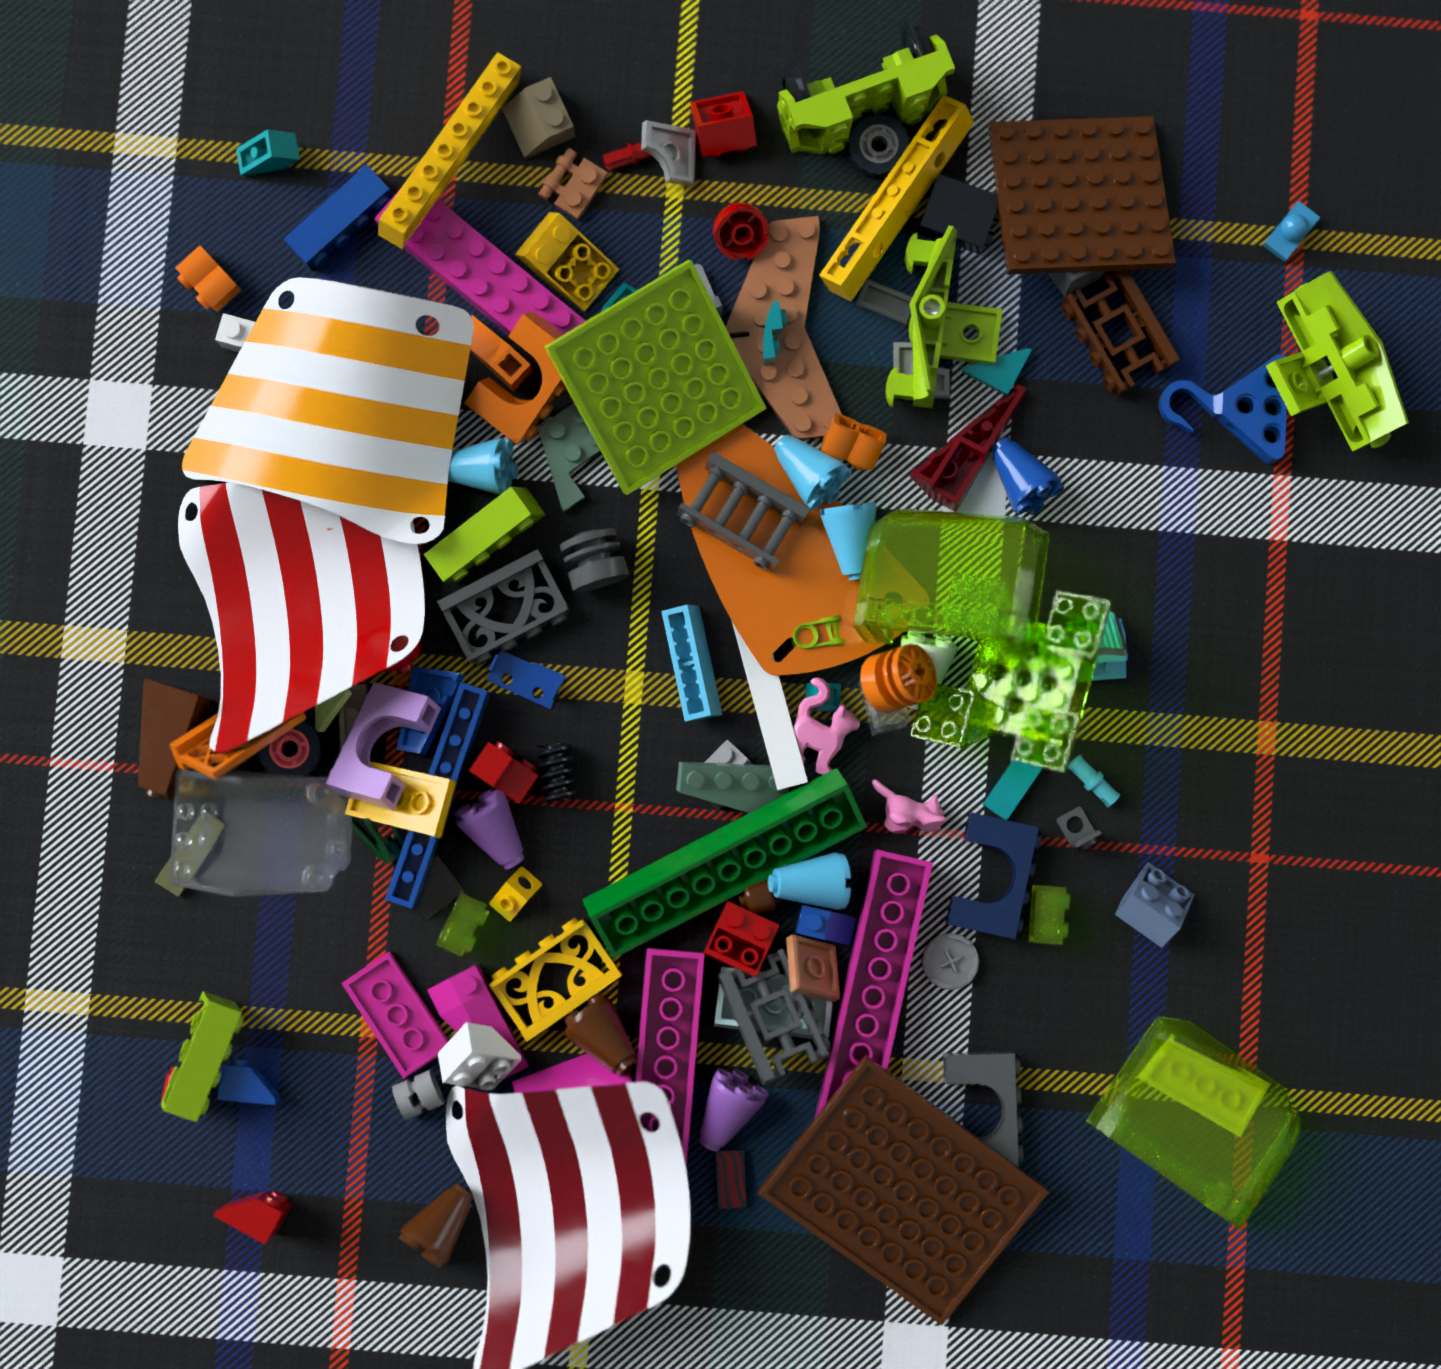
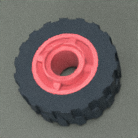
[258,721,323,781]

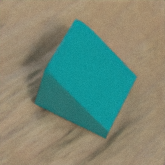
[806,682,841,712]

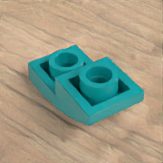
[763,301,787,365]

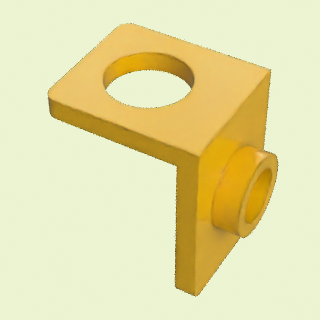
[489,867,542,921]

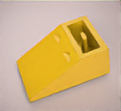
[515,212,619,312]

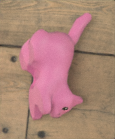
[872,780,946,834]

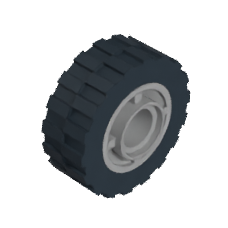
[848,113,909,180]

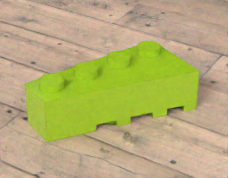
[424,486,546,583]
[161,991,244,1122]

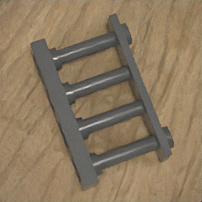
[677,452,810,572]

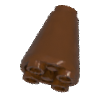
[565,994,638,1077]
[398,1183,474,1268]

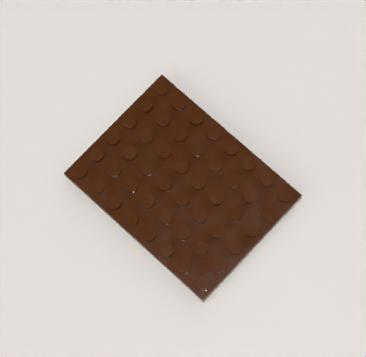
[759,1055,1049,1325]

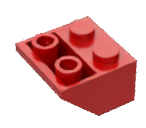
[704,901,779,978]

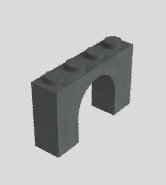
[943,1051,1023,1167]

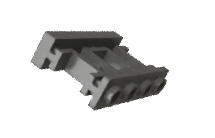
[718,948,831,1085]

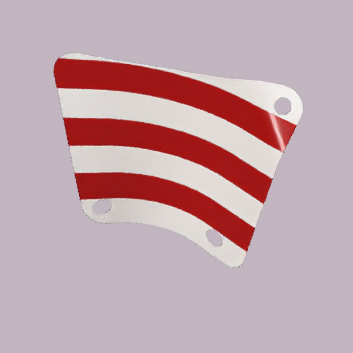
[178,482,425,753]

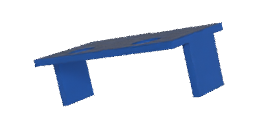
[487,650,566,709]

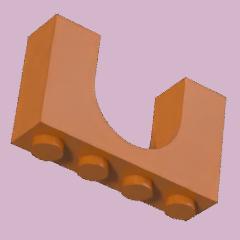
[464,310,567,445]

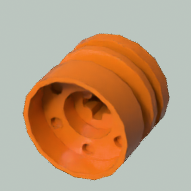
[860,643,937,713]

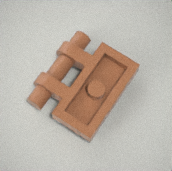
[538,148,608,221]

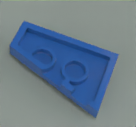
[396,667,465,755]

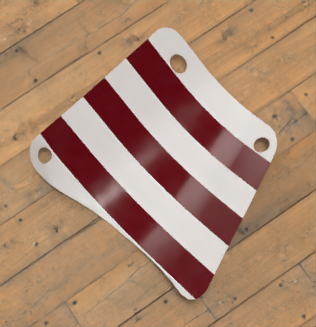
[446,1082,690,1369]

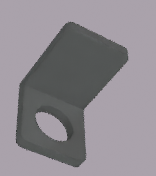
[1056,807,1102,850]

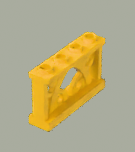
[488,917,623,1042]

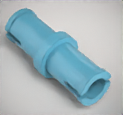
[1067,755,1120,807]

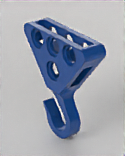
[1158,354,1287,464]

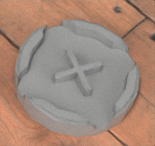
[922,933,979,990]

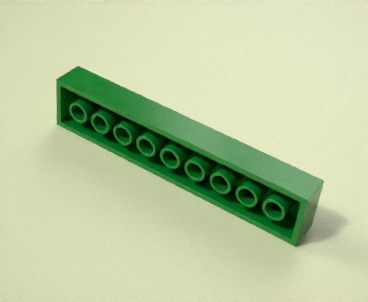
[582,768,867,959]

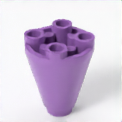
[454,788,525,870]
[699,1069,769,1151]

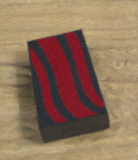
[716,1149,747,1209]

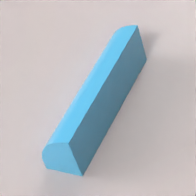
[662,604,723,722]

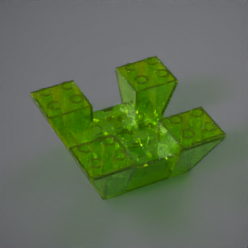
[910,572,1112,773]

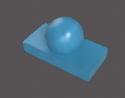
[1263,200,1320,262]

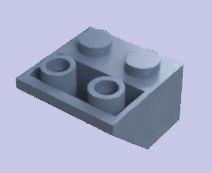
[1115,862,1194,948]

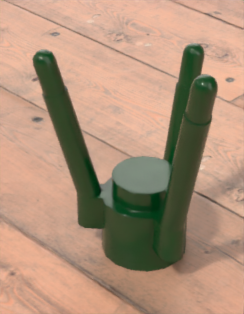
[343,814,404,865]

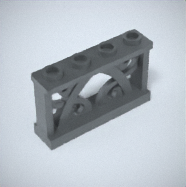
[437,549,570,665]

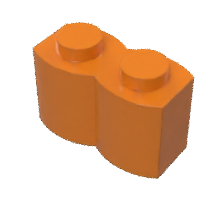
[175,246,241,312]
[821,414,887,471]

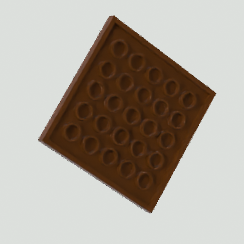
[988,116,1176,275]

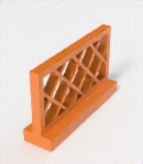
[169,712,306,780]

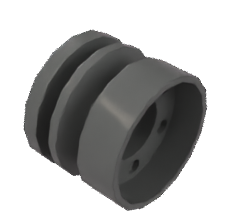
[559,528,630,593]

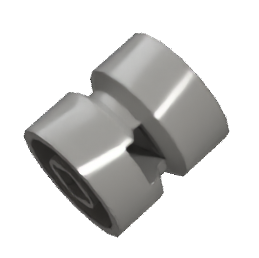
[392,1070,444,1120]

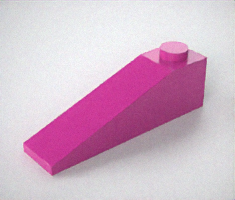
[427,964,529,1079]

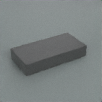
[855,279,912,327]

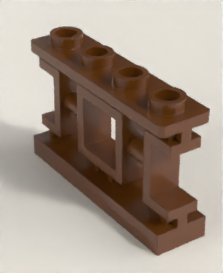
[1061,270,1180,397]

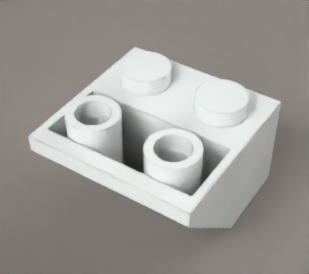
[438,1022,521,1091]

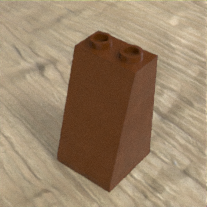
[138,679,216,800]

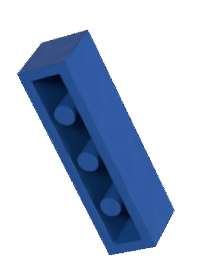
[284,164,393,270]

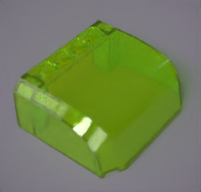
[853,509,1050,658]
[1086,1016,1301,1230]

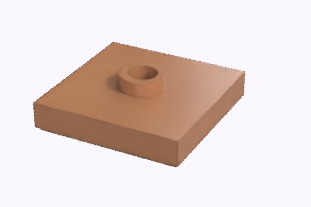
[786,935,840,1002]

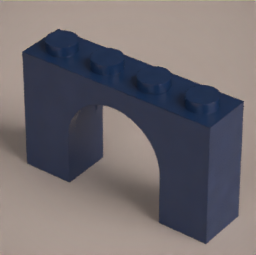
[945,812,1041,939]

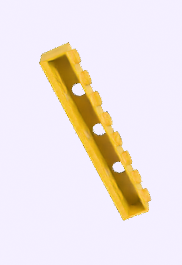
[378,52,521,249]
[819,95,974,302]

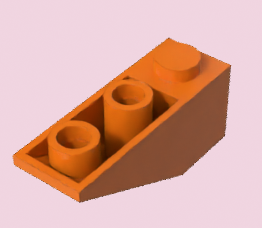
[470,315,533,392]

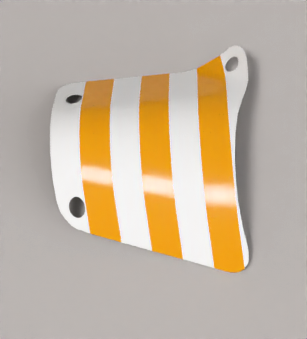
[182,278,474,544]

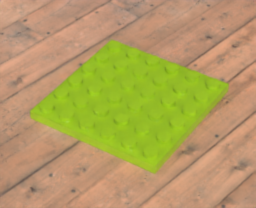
[544,260,767,495]

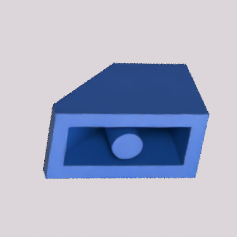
[795,905,857,945]
[217,1058,281,1105]

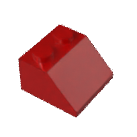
[690,91,757,157]
[214,1190,293,1244]

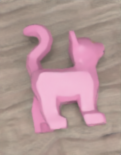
[793,678,860,775]

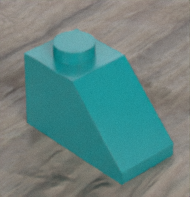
[236,129,300,176]

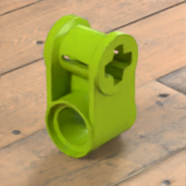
[791,615,845,649]

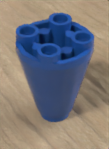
[991,437,1064,515]

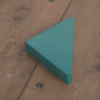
[962,348,1032,396]

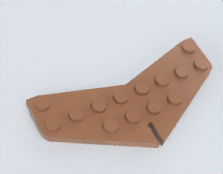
[726,216,842,440]

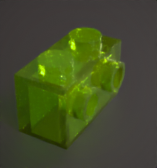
[1029,885,1070,945]
[436,891,489,957]

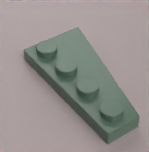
[676,762,789,813]

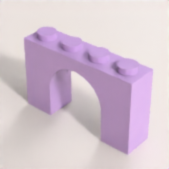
[326,682,441,811]

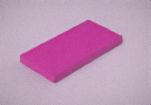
[341,951,449,1079]
[512,1054,633,1093]

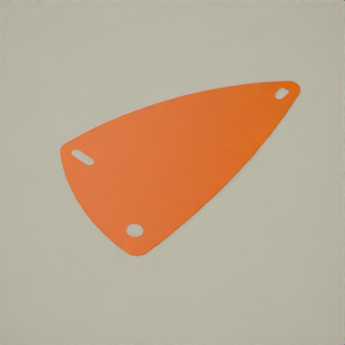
[676,424,930,675]

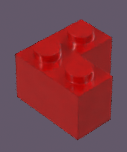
[469,742,540,804]

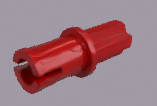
[603,143,652,170]

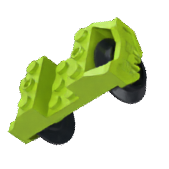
[777,18,955,154]

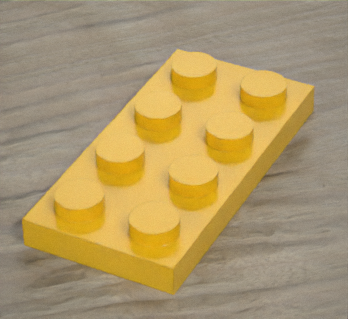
[345,761,456,838]

